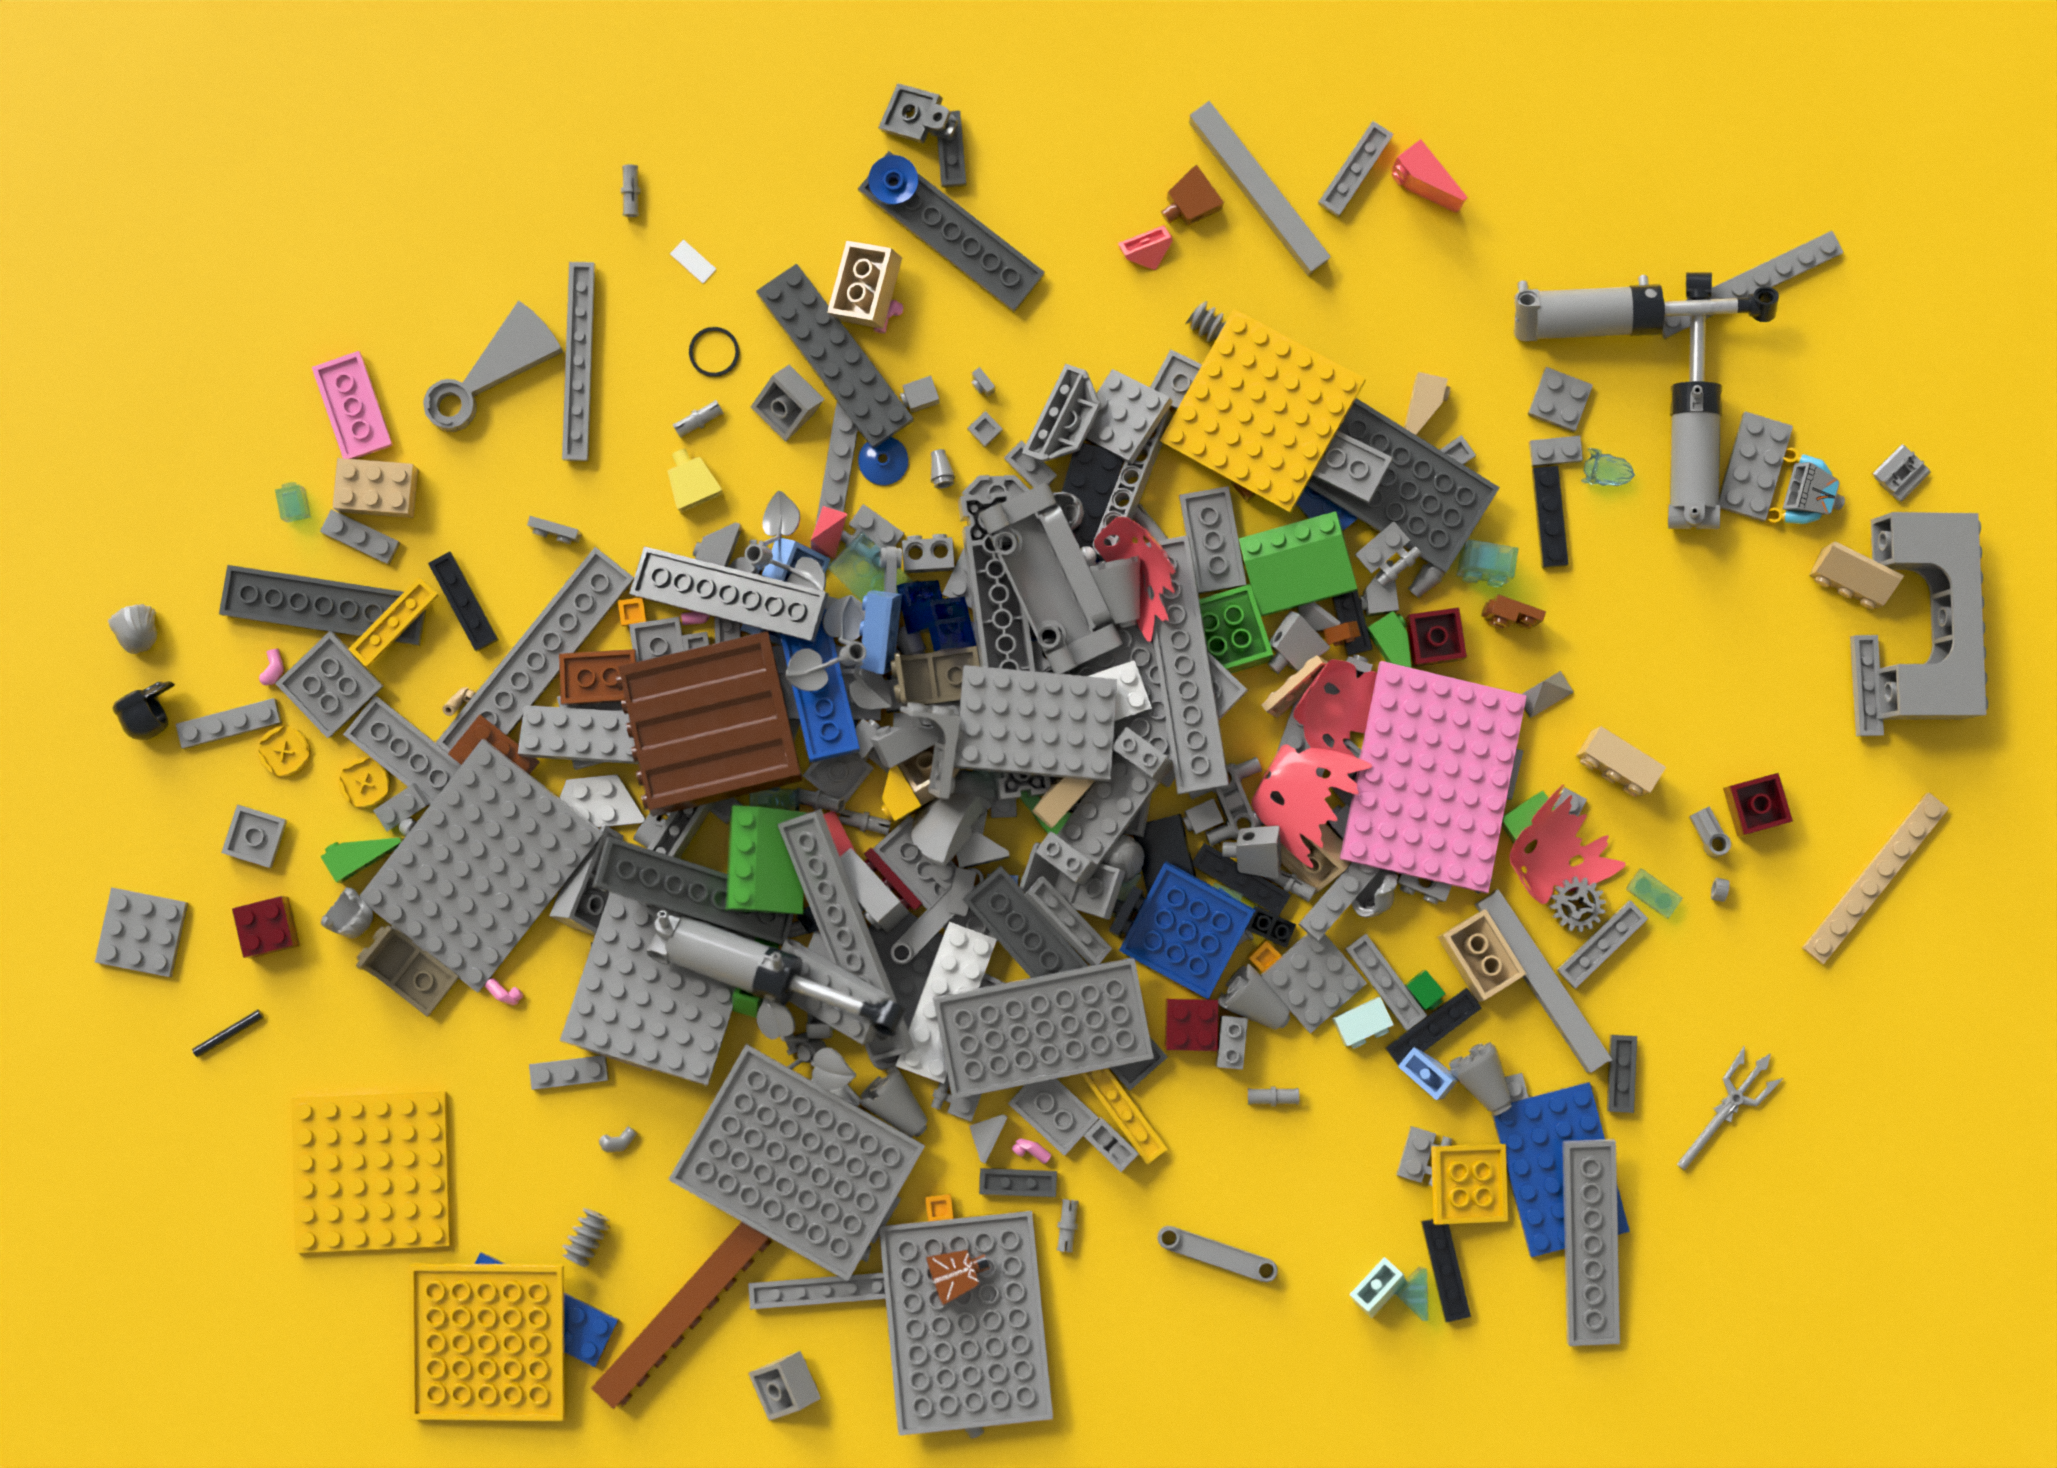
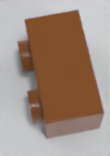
[1324,621,1361,647]

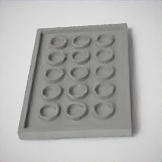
[955,665,1117,781]

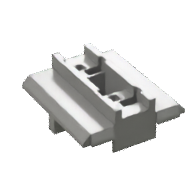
[1873,444,1931,502]

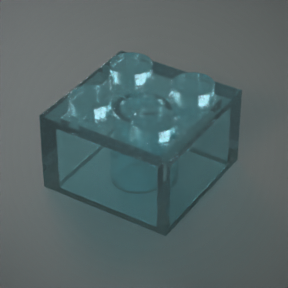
[1457,539,1519,587]

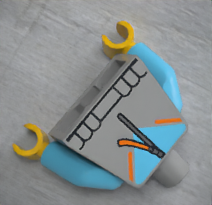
[1767,448,1845,524]

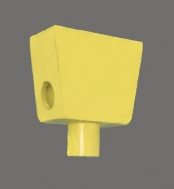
[668,449,724,513]

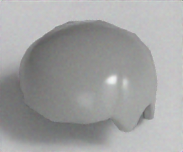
[1053,492,1084,530]

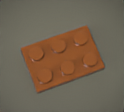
[559,649,637,705]
[448,714,540,774]

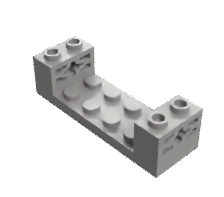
[1035,727,1173,886]

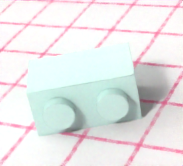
[1332,997,1393,1049]
[1349,1257,1406,1318]

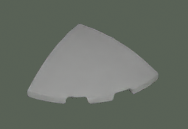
[911,794,983,866]

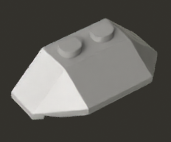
[1022,364,1101,462]

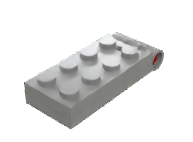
[781,939,891,1044]

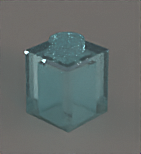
[275,482,311,523]

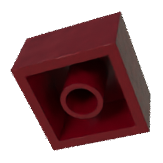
[1405,607,1467,667]
[1723,773,1793,836]
[232,896,300,958]
[1165,999,1218,1051]

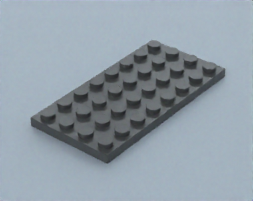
[1306,398,1500,573]

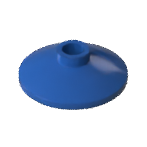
[868,155,918,205]
[858,437,908,485]

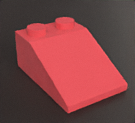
[1391,139,1468,213]

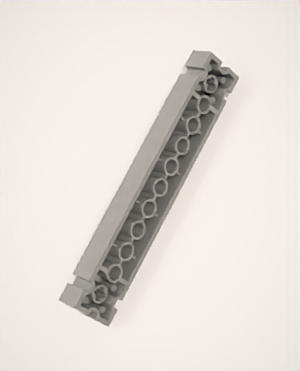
[958,491,1051,801]

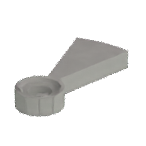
[423,300,564,432]

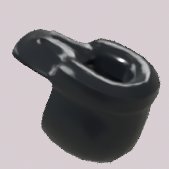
[112,681,175,740]

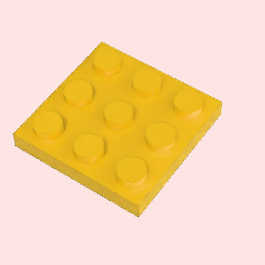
[1431,1144,1508,1224]

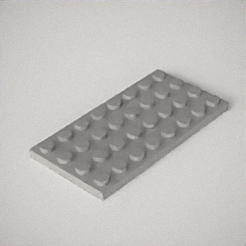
[933,957,1154,1099]

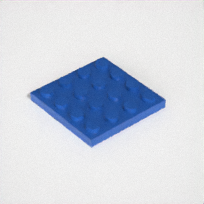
[1119,861,1256,999]

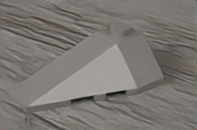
[550,825,623,936]

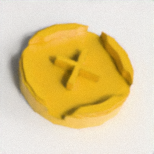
[258,726,310,777]
[338,757,391,808]

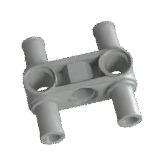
[1189,757,1265,847]

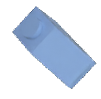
[1398,1047,1459,1100]

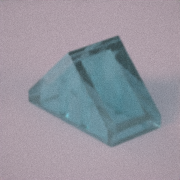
[1395,1267,1428,1321]

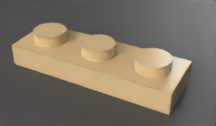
[1261,655,1328,718]

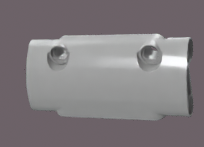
[979,482,1123,674]

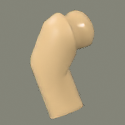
[443,687,475,716]

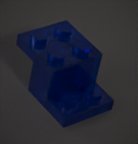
[896,580,976,652]

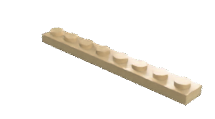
[1802,792,1949,964]

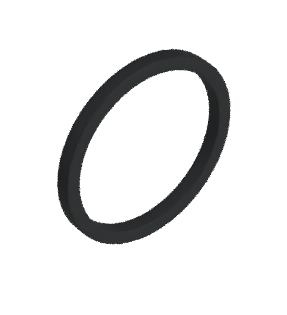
[689,327,739,377]

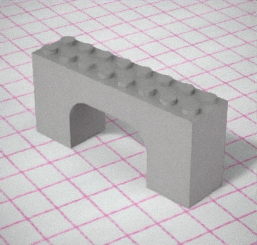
[1871,512,1988,720]

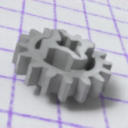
[1549,877,1606,932]

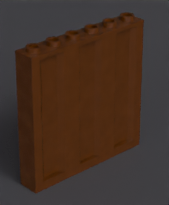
[616,631,803,817]

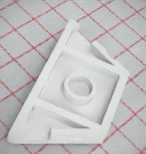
[560,775,646,828]

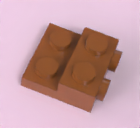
[1481,594,1546,629]

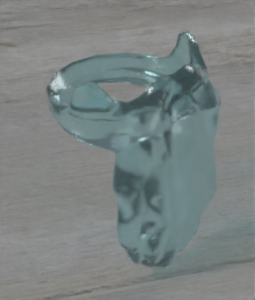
[1581,448,1635,486]

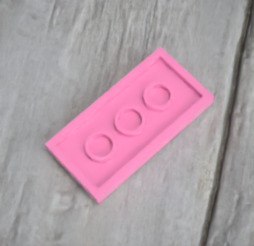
[312,351,393,459]

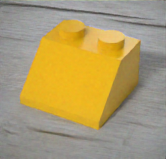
[881,765,922,824]

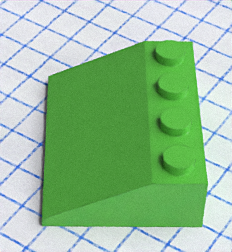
[1239,511,1358,617]
[1199,584,1273,674]
[725,805,807,914]

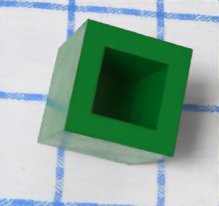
[1405,970,1445,1010]

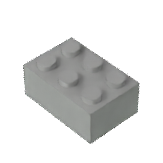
[840,847,910,934]

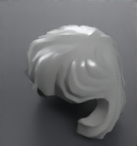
[108,604,157,654]
[1101,834,1144,883]
[320,887,373,938]

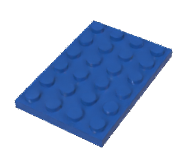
[1491,1082,1630,1257]

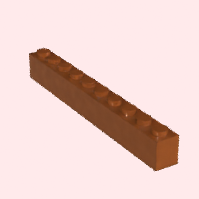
[591,1222,772,1409]

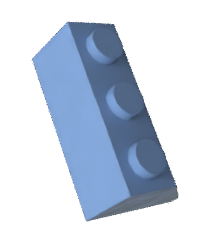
[859,590,902,674]

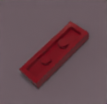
[864,847,922,911]

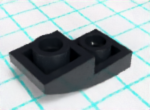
[1246,906,1296,948]

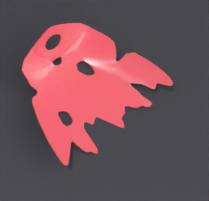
[1094,516,1176,642]
[1293,659,1377,774]
[1251,744,1372,868]
[1509,784,1626,904]

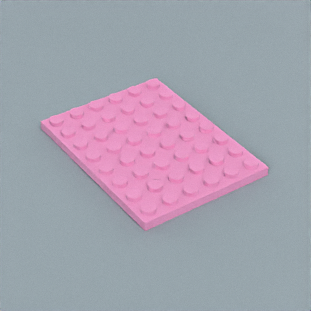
[1340,661,1527,893]

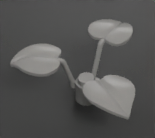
[729,491,826,591]
[785,595,892,710]
[757,999,857,1090]

